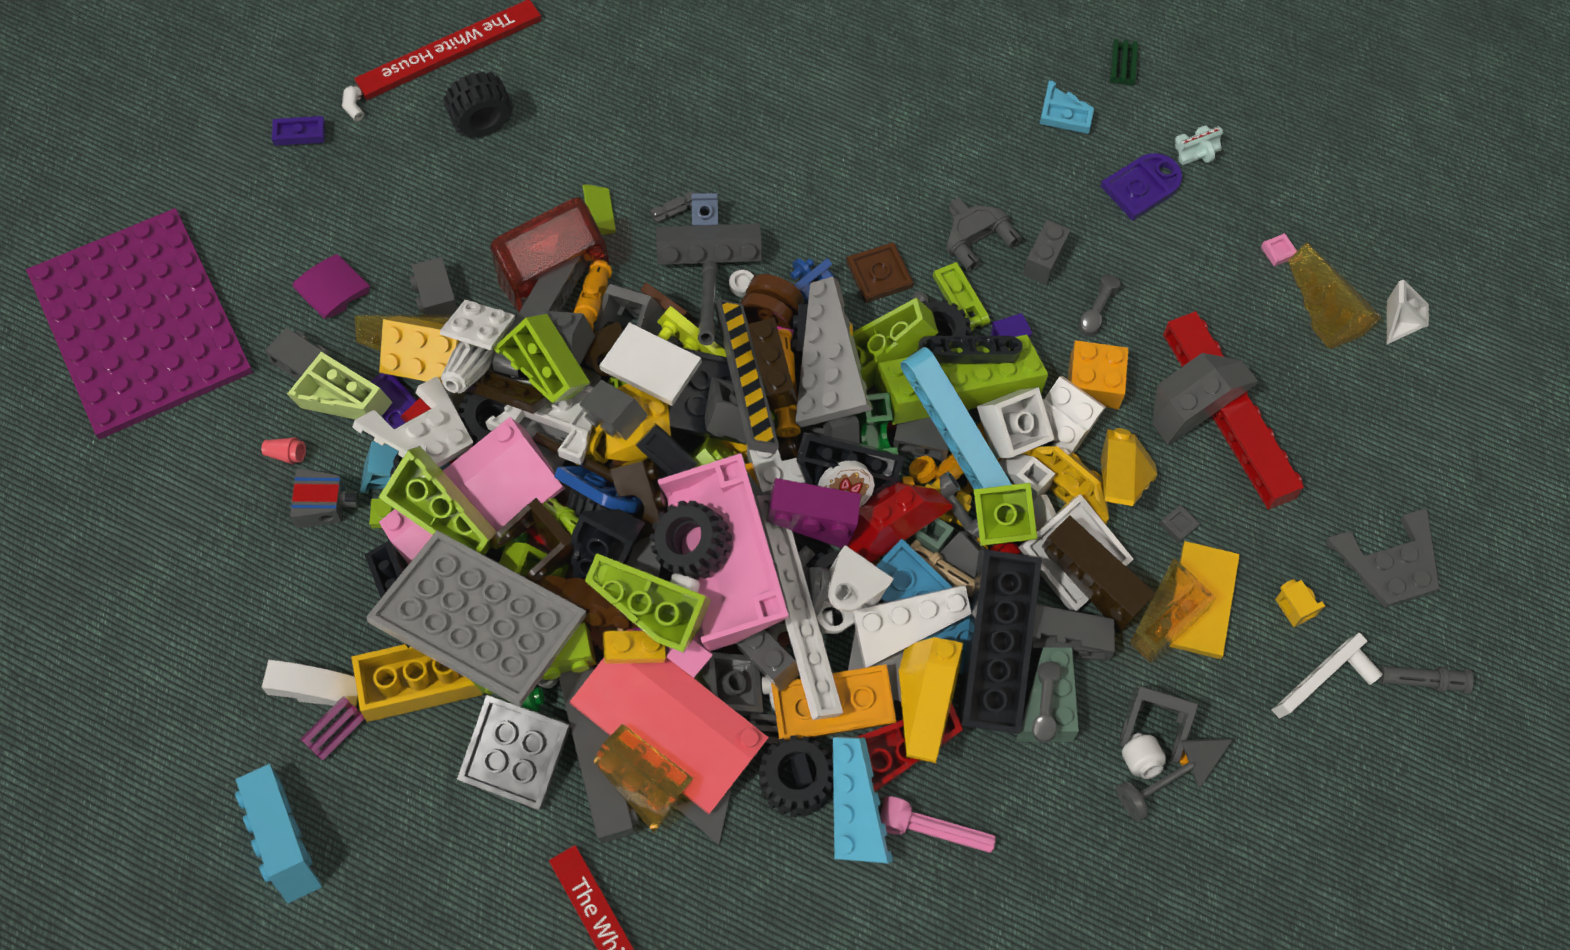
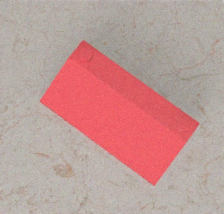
[569,629,769,814]

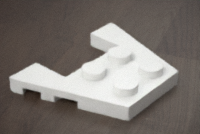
[353,376,473,467]
[486,385,594,465]

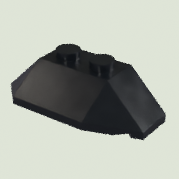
[796,433,904,497]

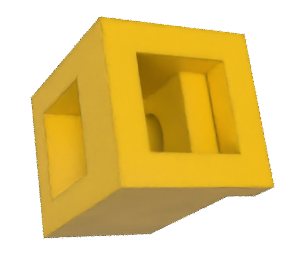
[1275,579,1325,627]

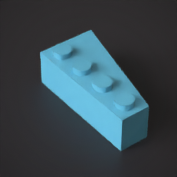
[235,764,322,903]

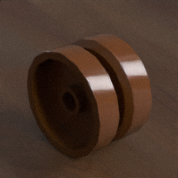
[740,274,804,330]

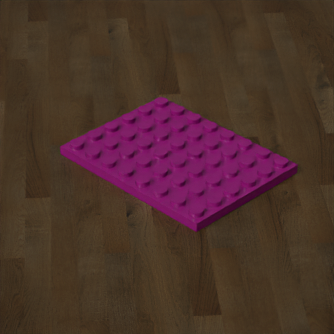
[26,208,253,440]

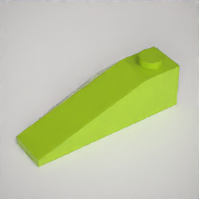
[585,553,711,653]

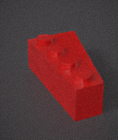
[858,703,963,793]

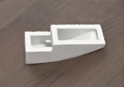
[262,660,358,707]

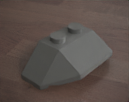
[1152,353,1259,446]

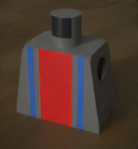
[290,469,359,528]

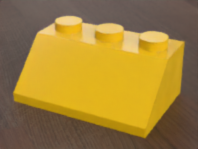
[606,384,671,466]

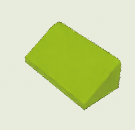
[583,184,616,236]

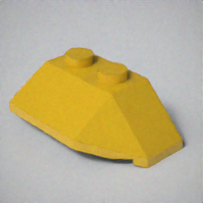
[1021,446,1109,525]

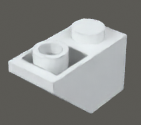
[999,454,1055,500]

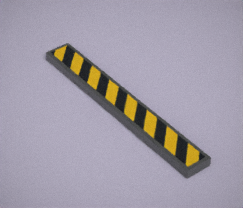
[715,299,779,454]

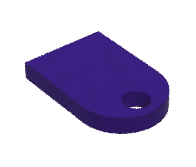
[1100,153,1182,221]

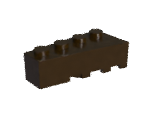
[1042,515,1156,633]

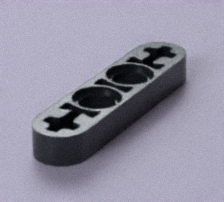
[917,336,1023,364]

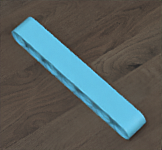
[900,347,1012,489]

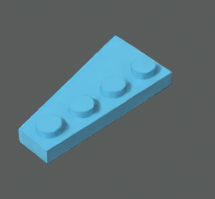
[833,737,893,863]

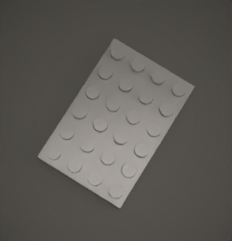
[367,531,586,707]

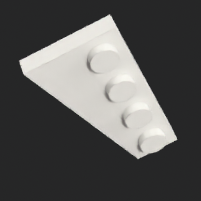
[852,585,971,668]

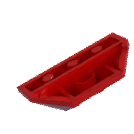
[847,482,953,563]

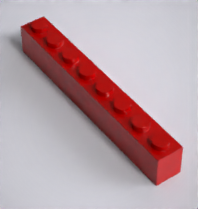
[1163,311,1304,510]

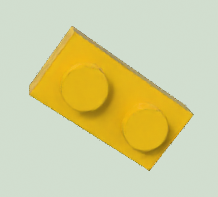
[603,631,666,664]

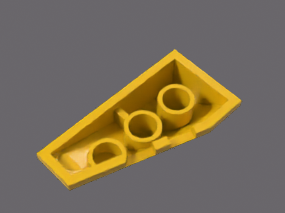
[899,637,963,763]

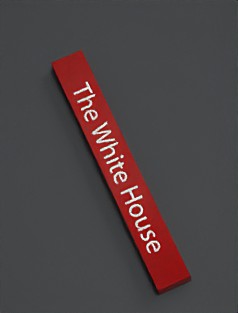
[354,0,541,101]
[549,845,634,950]

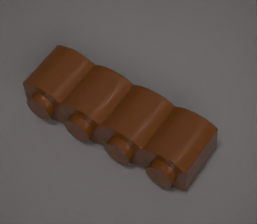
[537,575,638,629]

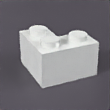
[747,446,806,495]

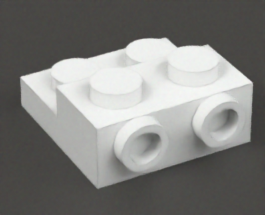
[1042,376,1106,452]

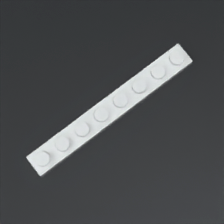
[755,495,843,720]

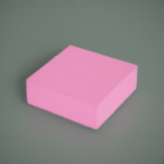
[1261,233,1298,267]

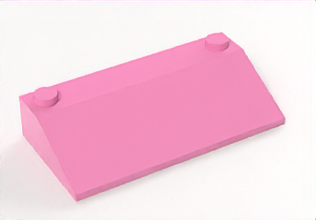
[379,417,565,565]
[658,453,789,651]

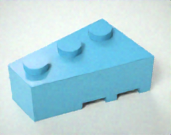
[360,441,450,494]

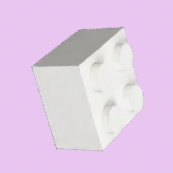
[977,387,1055,458]

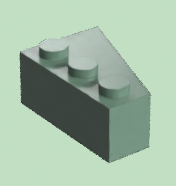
[1015,648,1079,742]

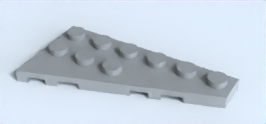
[795,277,873,427]

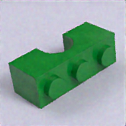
[855,393,901,475]

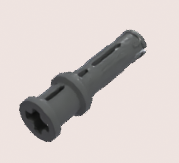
[1379,665,1474,695]

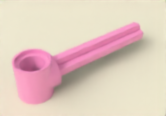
[880,797,996,853]

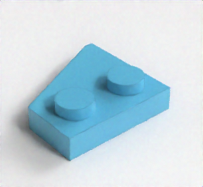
[1040,80,1094,134]

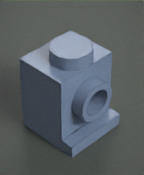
[692,193,718,226]

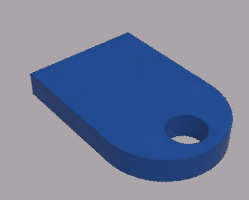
[554,466,643,513]

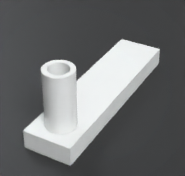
[1272,632,1383,718]

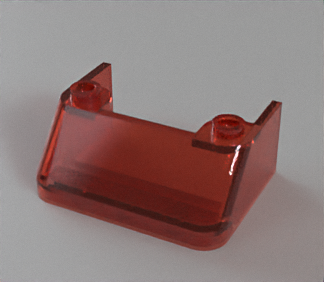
[490,197,609,314]

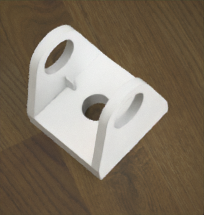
[816,545,893,634]

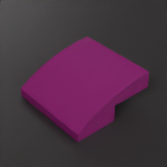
[292,254,370,319]

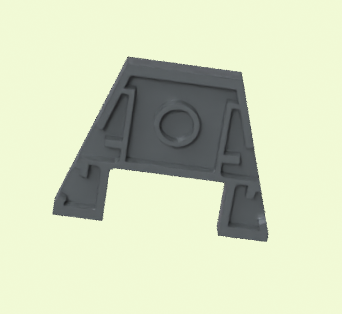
[1325,508,1439,608]

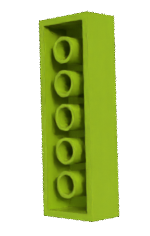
[874,335,1048,425]

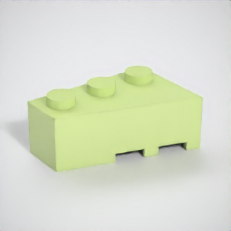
[287,352,392,420]

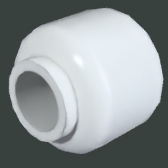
[1122,733,1166,779]

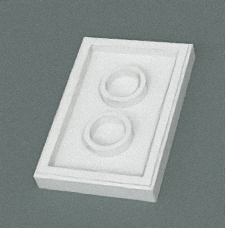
[600,323,702,406]

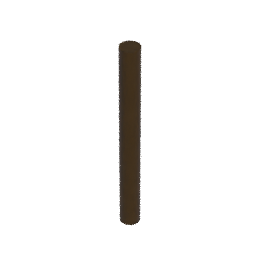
[533,432,614,483]

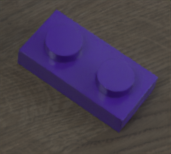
[272,116,325,146]

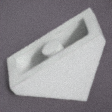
[1387,280,1429,344]

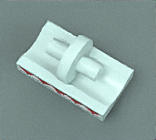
[1175,125,1223,165]

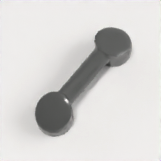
[1078,275,1121,337]
[940,471,980,539]
[1032,661,1061,743]

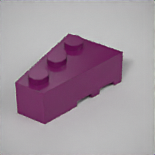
[766,478,861,549]

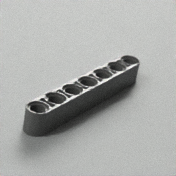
[493,236,593,378]

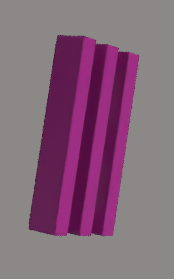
[300,696,365,761]

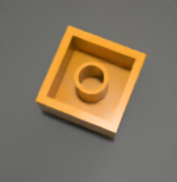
[1068,340,1128,409]

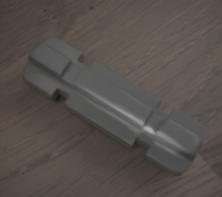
[650,191,696,223]

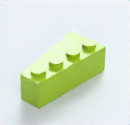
[379,446,497,556]

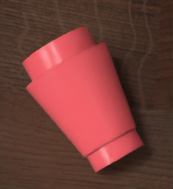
[261,437,306,465]

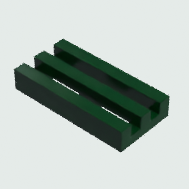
[1110,39,1138,86]

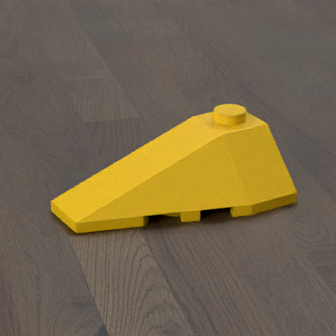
[1101,428,1157,506]

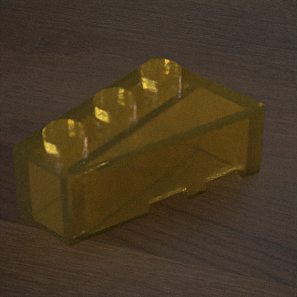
[1130,558,1216,663]
[593,724,694,833]

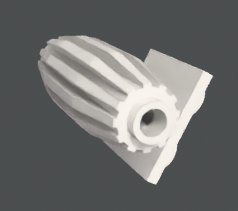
[440,300,515,394]

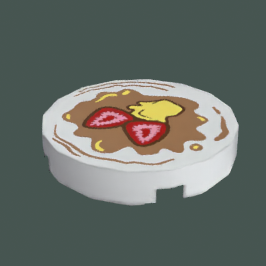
[818,461,874,507]

